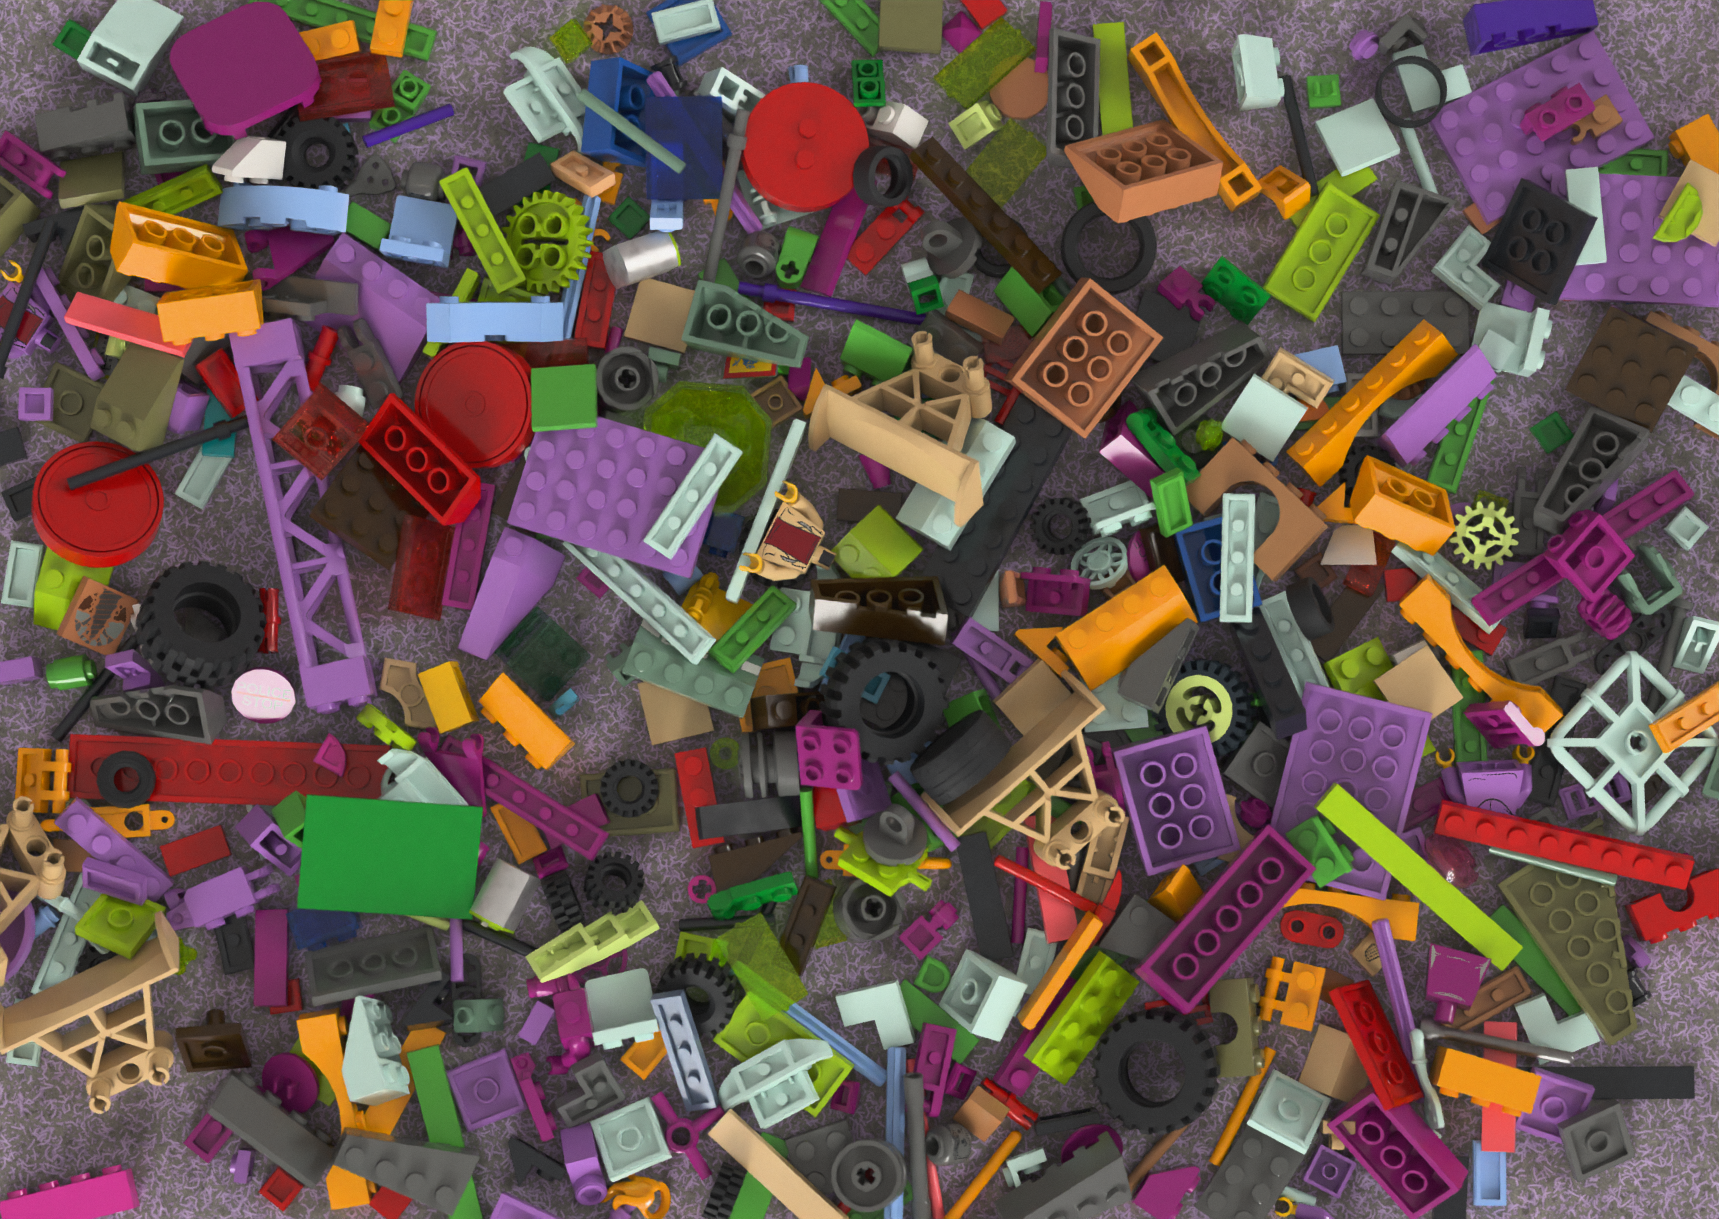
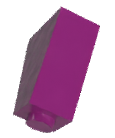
[1099,400,1166,500]

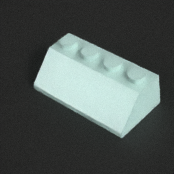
[895,418,1016,551]

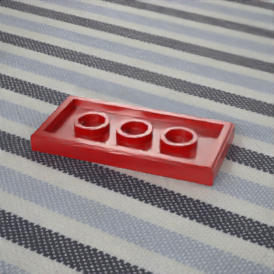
[1328,979,1424,1111]

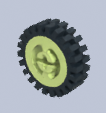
[1152,659,1255,758]

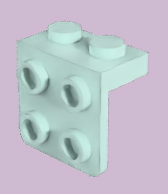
[1470,302,1552,377]
[1079,480,1157,538]
[585,968,660,1050]

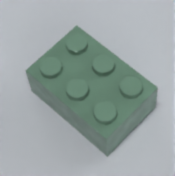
[132,99,236,175]

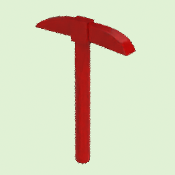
[994,855,1122,952]

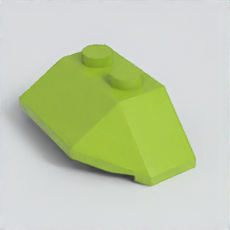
[33,546,114,631]

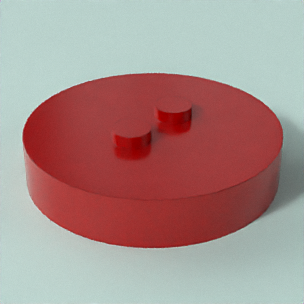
[741,82,869,212]
[414,341,535,469]
[31,441,164,568]

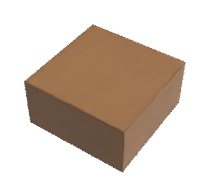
[748,375,803,431]
[952,1085,1010,1142]

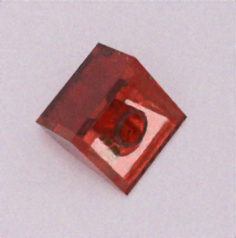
[272,382,370,481]

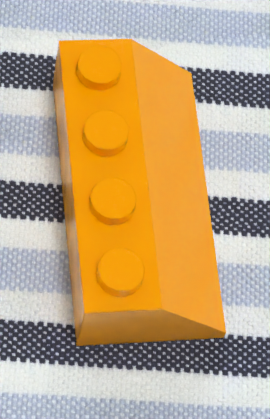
[110,201,248,289]
[1056,565,1198,692]

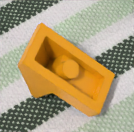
[1258,165,1311,220]
[803,368,862,419]
[1317,482,1357,524]
[1013,627,1070,678]

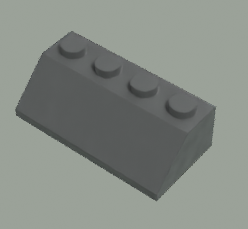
[1046,28,1100,169]
[207,1069,335,1190]

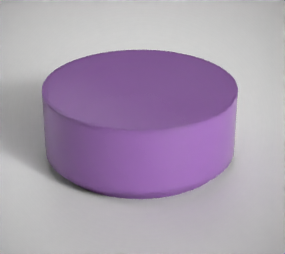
[574,1175,607,1205]

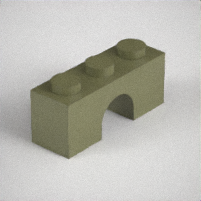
[1209,977,1265,1078]

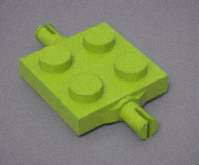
[834,825,932,897]

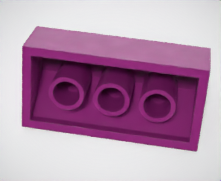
[1327,1083,1469,1219]

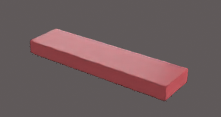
[64,292,194,358]
[1023,815,1078,944]
[1481,1021,1518,1153]

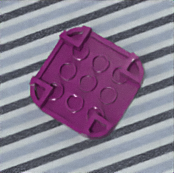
[169,1,322,140]

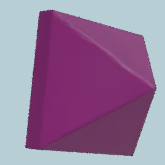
[942,11,982,54]
[532,846,569,879]
[944,1062,977,1101]
[830,1079,861,1114]

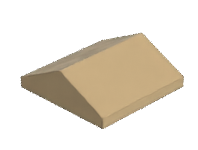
[1298,1023,1369,1103]

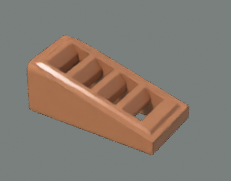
[999,570,1026,608]

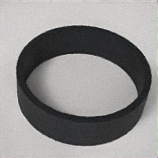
[1375,56,1447,128]

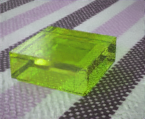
[549,19,593,64]

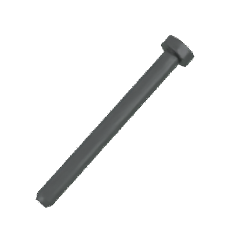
[1646,598,1694,714]

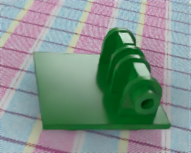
[1201,256,1272,326]

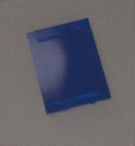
[645,95,723,201]

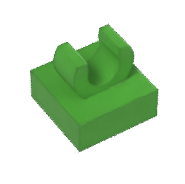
[1306,74,1341,109]

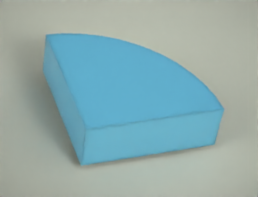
[548,688,579,718]

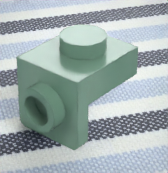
[453,998,504,1032]

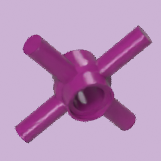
[651,1091,726,1180]

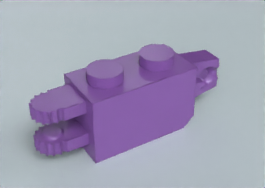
[166,865,281,931]

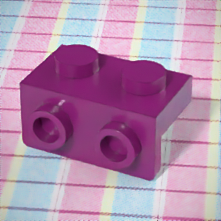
[1519,82,1596,141]
[1020,567,1091,617]

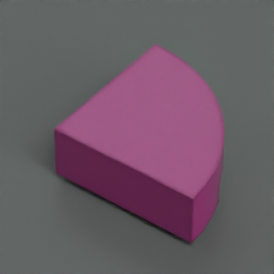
[313,733,347,777]

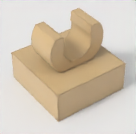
[1319,1118,1356,1150]

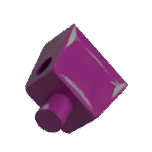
[1425,943,1491,1025]

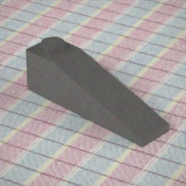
[89,685,227,744]

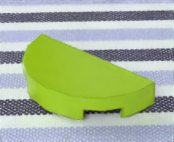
[1653,182,1703,242]

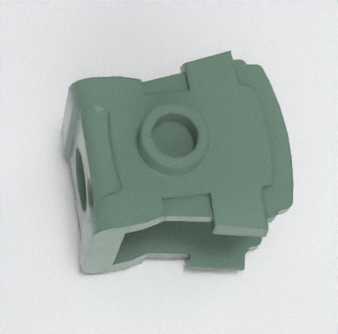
[1612,543,1683,615]

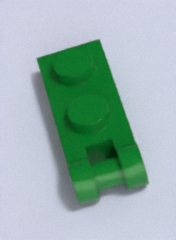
[1126,407,1201,486]

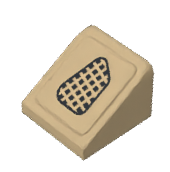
[1348,931,1382,977]

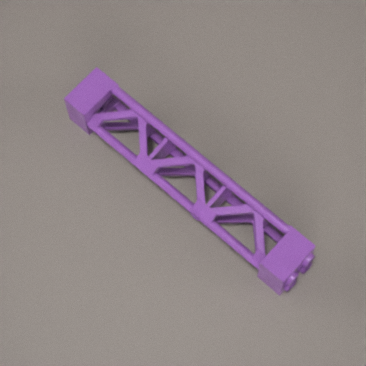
[228,318,379,715]

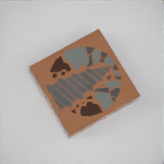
[56,576,140,655]

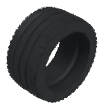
[1061,201,1157,295]
[910,710,1011,805]

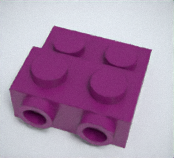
[1543,509,1635,603]

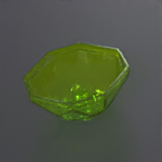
[643,381,772,514]

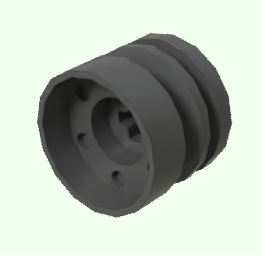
[738,729,800,799]

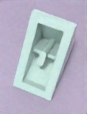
[1672,616,1719,674]

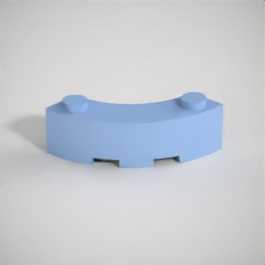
[218,182,349,236]
[426,296,563,343]

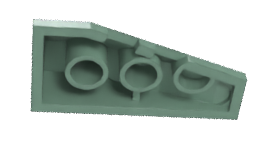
[681,279,809,368]

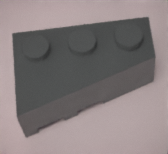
[35,92,136,162]
[1360,180,1457,285]
[1095,893,1176,960]

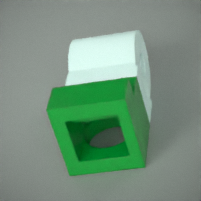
[901,257,944,315]

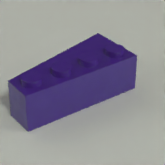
[1463,0,1599,56]

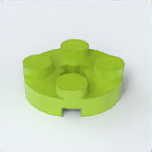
[355,703,417,751]

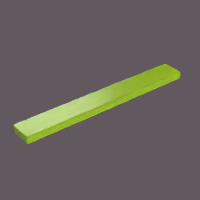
[1313,782,1523,971]

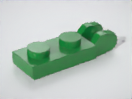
[707,871,799,921]

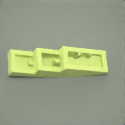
[525,900,660,983]

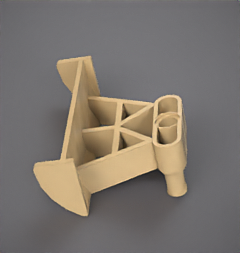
[808,331,992,527]
[920,670,1125,870]
[0,796,66,987]
[0,911,179,1114]

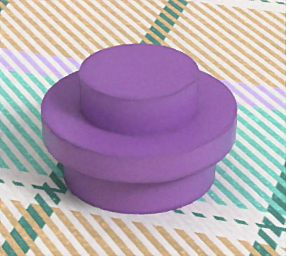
[1349,30,1379,60]

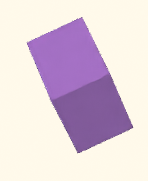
[560,1122,606,1189]

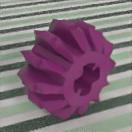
[1577,589,1633,640]

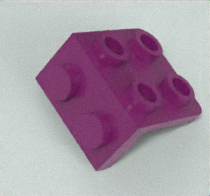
[795,710,863,790]

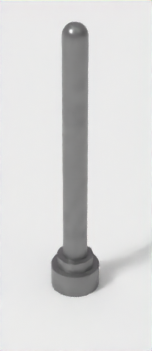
[1420,1015,1575,1064]

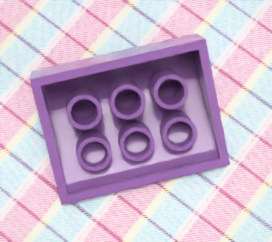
[303,232,439,385]
[1111,725,1241,876]

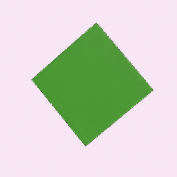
[531,364,597,432]

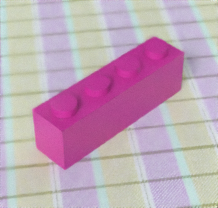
[0,1164,140,1219]

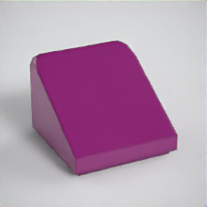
[788,357,811,401]

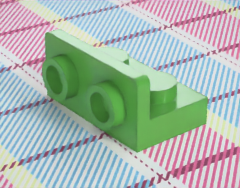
[1285,812,1355,888]

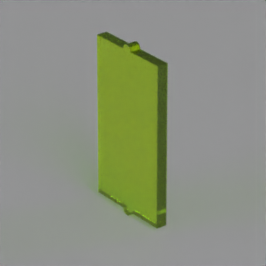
[933,17,1036,110]
[966,118,1047,208]
[715,912,809,1022]

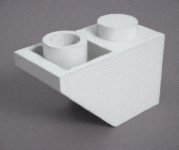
[857,101,929,149]
[212,136,286,184]

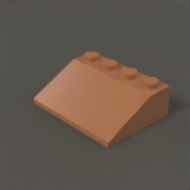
[1064,119,1223,223]
[1004,278,1163,439]

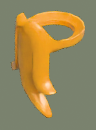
[600,1173,671,1219]

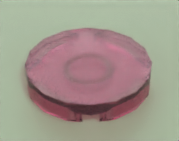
[1424,832,1479,889]

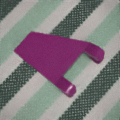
[244,226,334,291]
[418,727,487,818]

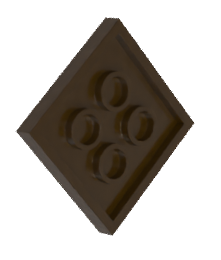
[1565,304,1698,433]
[309,444,430,570]

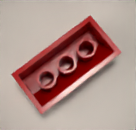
[358,393,481,526]

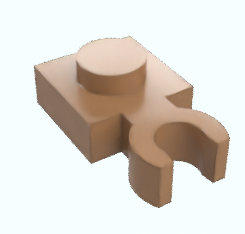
[1562,94,1623,146]

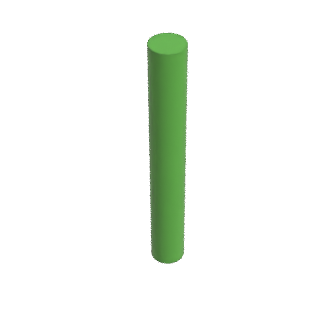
[800,787,819,879]

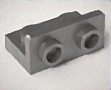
[906,309,984,366]

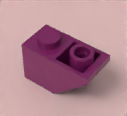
[1131,1164,1201,1219]

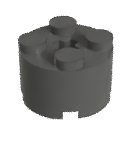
[593,347,659,413]
[833,878,905,942]

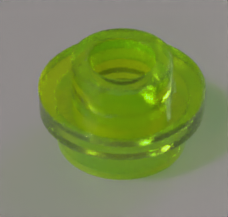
[710,737,739,769]

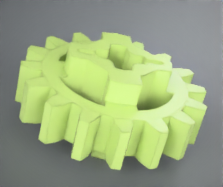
[1449,501,1519,570]

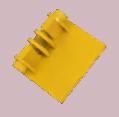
[681,572,753,642]

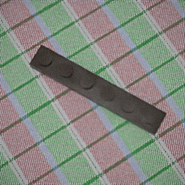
[909,136,1063,294]

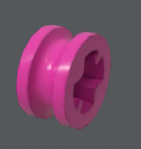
[688,875,717,904]

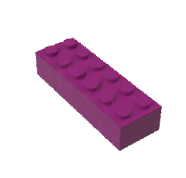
[1133,825,1316,1015]

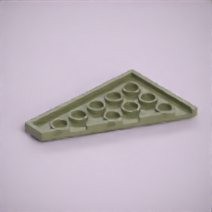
[1496,817,1637,1047]

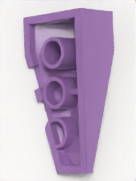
[457,527,566,661]

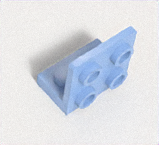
[379,195,458,269]

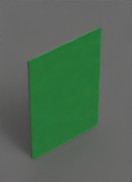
[297,794,483,920]

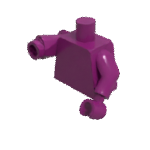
[526,973,599,1075]

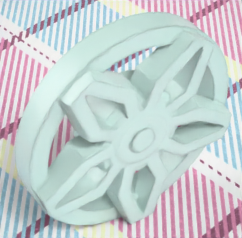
[1071,537,1128,590]

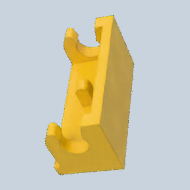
[418,661,480,734]

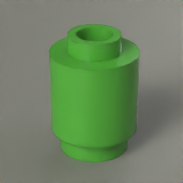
[46,654,97,691]

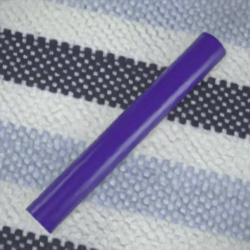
[362,103,454,148]

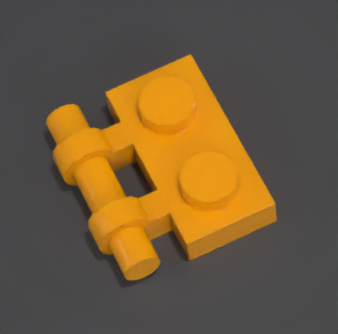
[15,748,71,814]
[1258,956,1326,1031]

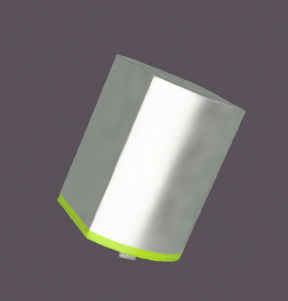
[603,231,681,289]
[469,858,541,934]

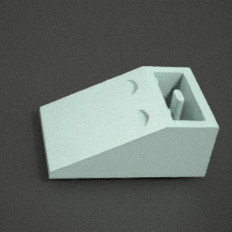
[77,0,184,99]
[342,996,410,1106]

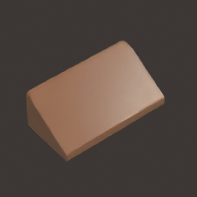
[945,289,1015,346]

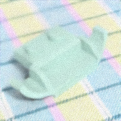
[503,47,586,155]
[770,563,842,688]
[377,748,468,806]
[718,1038,834,1129]

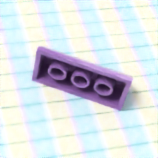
[1376,344,1497,469]

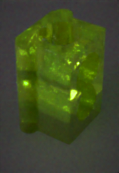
[1471,489,1509,523]

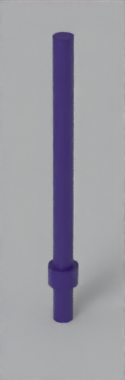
[737,281,926,326]

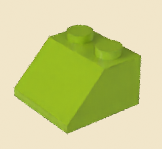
[831,504,924,578]

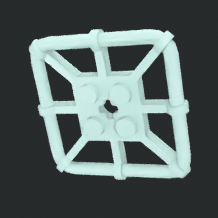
[1547,651,1719,836]

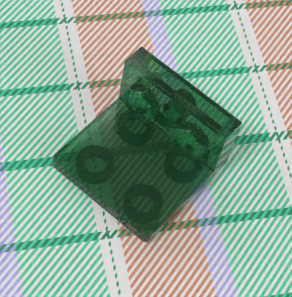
[495,606,590,701]

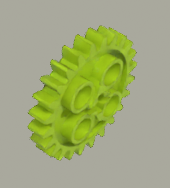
[501,190,594,295]

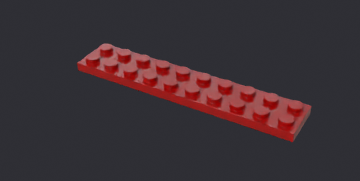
[67,734,392,806]

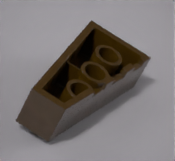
[809,576,948,645]

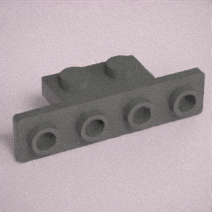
[245,271,359,321]

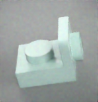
[1002,1147,1047,1188]

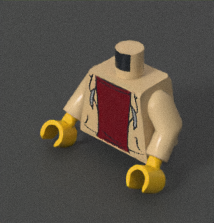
[739,480,837,581]

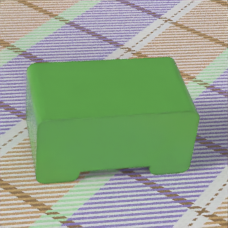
[346,201,391,253]

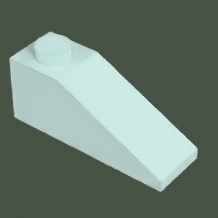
[698,67,765,123]

